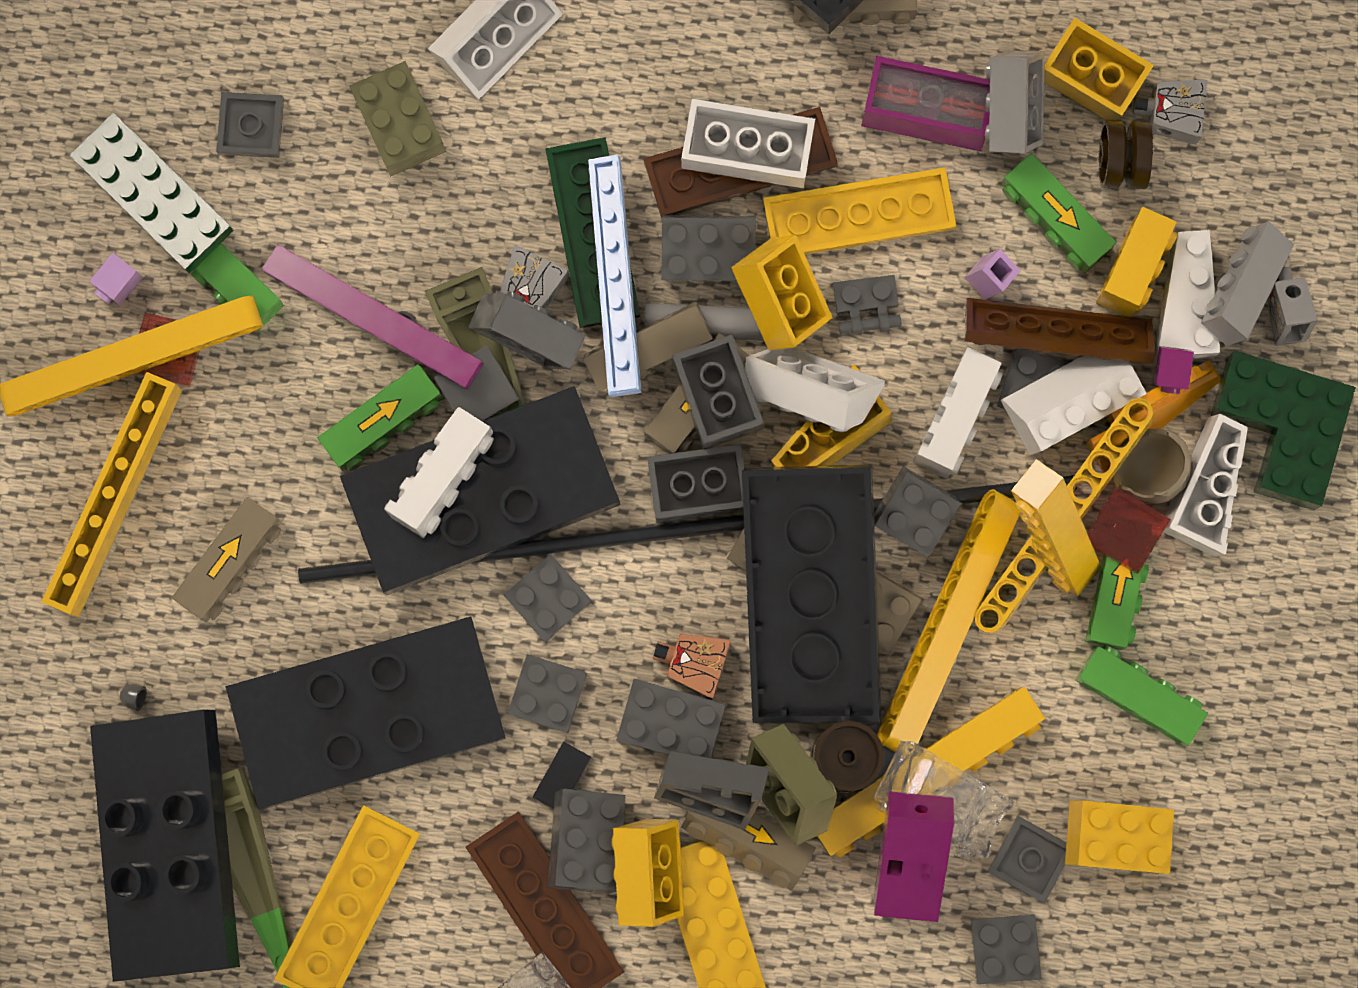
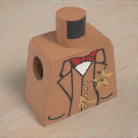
[653,634,731,700]

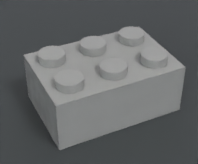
[985,50,1045,153]

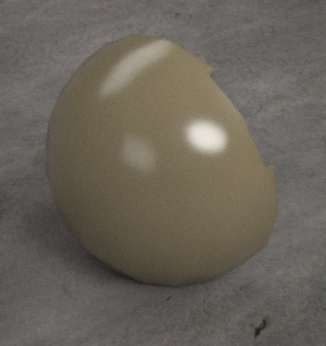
[1112,428,1192,504]

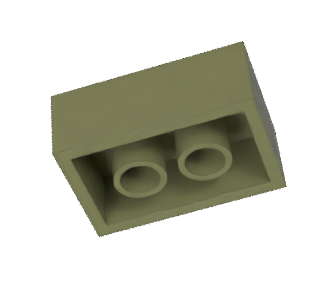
[349,61,446,177]
[746,724,837,846]

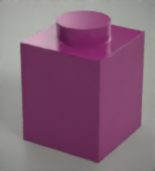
[1154,346,1194,394]

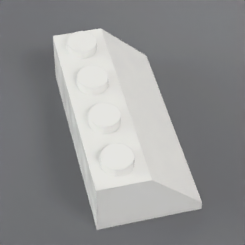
[428,0,563,100]
[745,348,885,432]
[1001,355,1147,455]

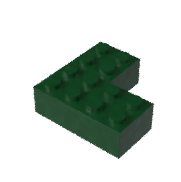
[1211,350,1356,511]

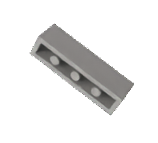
[1201,221,1294,346]

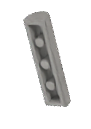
[644,303,764,341]

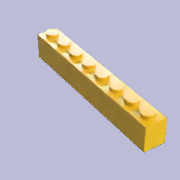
[41,372,183,618]
[1011,459,1102,596]
[817,686,1045,858]

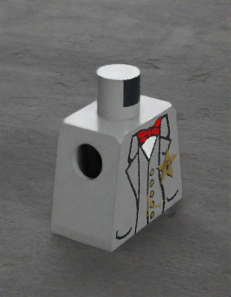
[1133,80,1207,145]
[500,245,569,309]
[1267,267,1318,346]

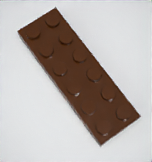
[643,107,838,219]
[965,298,1155,364]
[466,811,625,988]

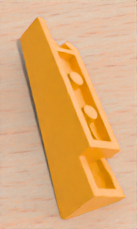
[1086,360,1221,473]

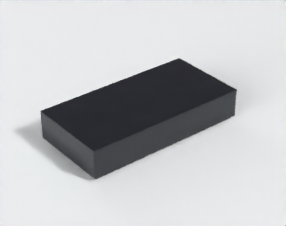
[533,741,591,809]

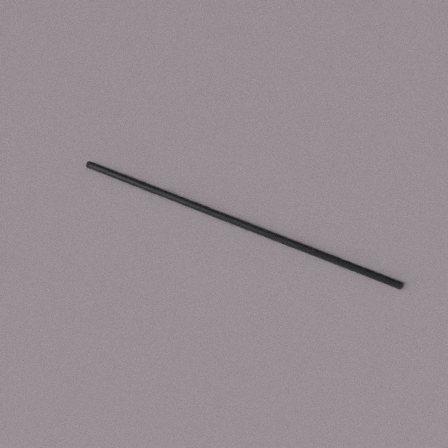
[298,475,1077,584]

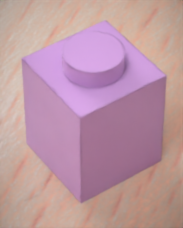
[964,248,1021,299]
[89,252,143,306]

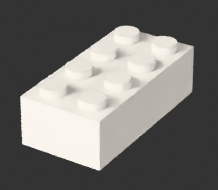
[681,99,815,188]

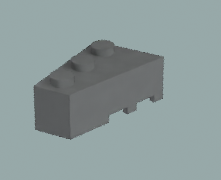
[654,751,770,830]

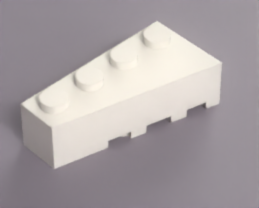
[1153,230,1220,363]
[913,347,1003,479]
[384,407,494,538]
[1159,414,1248,557]

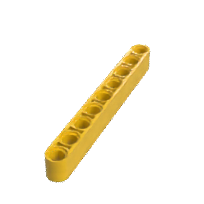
[0,296,263,417]
[975,398,1153,634]
[877,489,1020,757]

